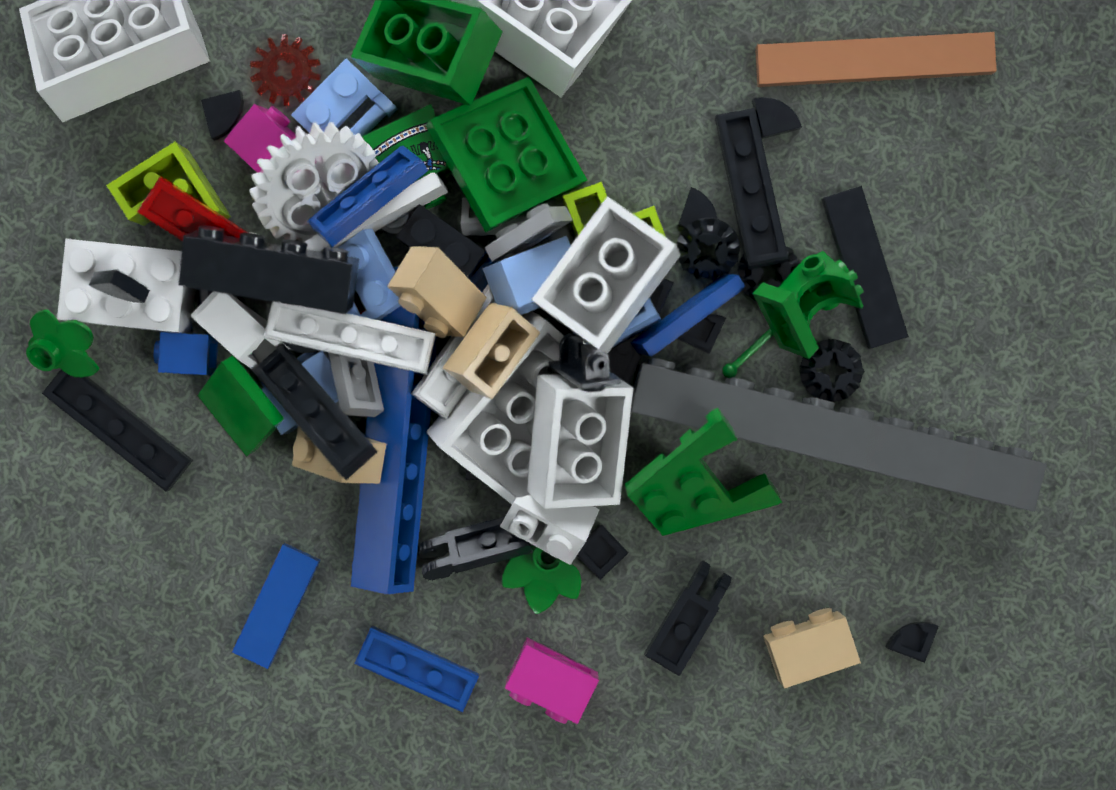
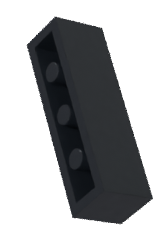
[178,226,359,314]

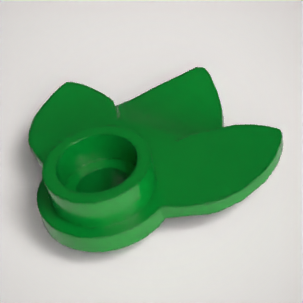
[26,309,99,378]
[502,545,582,614]

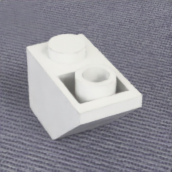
[191,291,290,370]
[500,495,599,565]

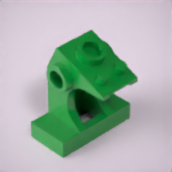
[753,251,864,359]

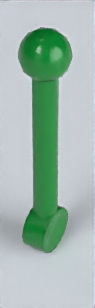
[722,328,773,379]

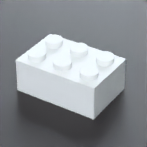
[531,197,680,354]
[57,239,196,334]
[527,374,633,509]

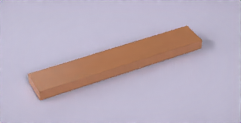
[755,32,997,87]

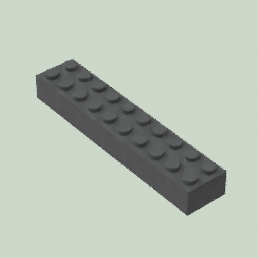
[631,358,1047,512]

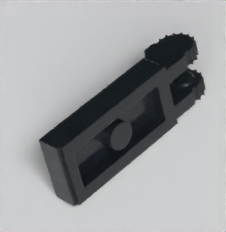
[418,516,533,581]
[644,561,732,676]

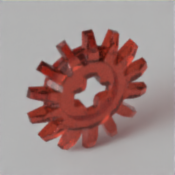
[250,34,321,106]

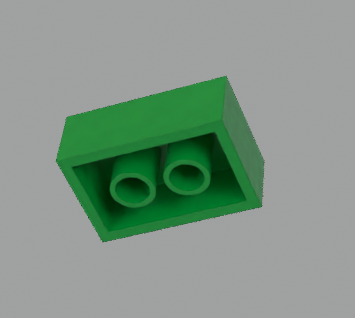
[351,0,503,106]

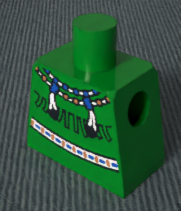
[362,104,452,209]

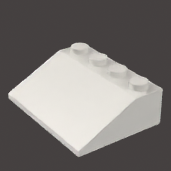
[19,0,210,122]
[450,0,632,97]
[426,311,564,504]

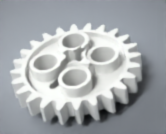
[250,122,379,242]

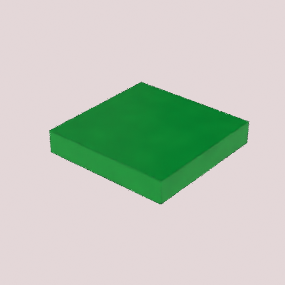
[197,355,284,457]

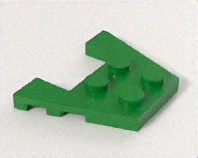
[625,408,782,536]

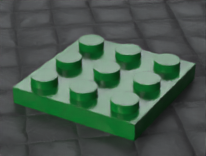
[426,77,587,232]

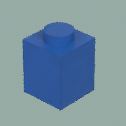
[153,332,218,375]

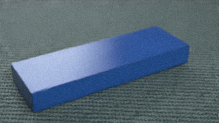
[307,145,428,247]
[631,274,745,357]
[232,543,321,669]
[354,626,479,712]

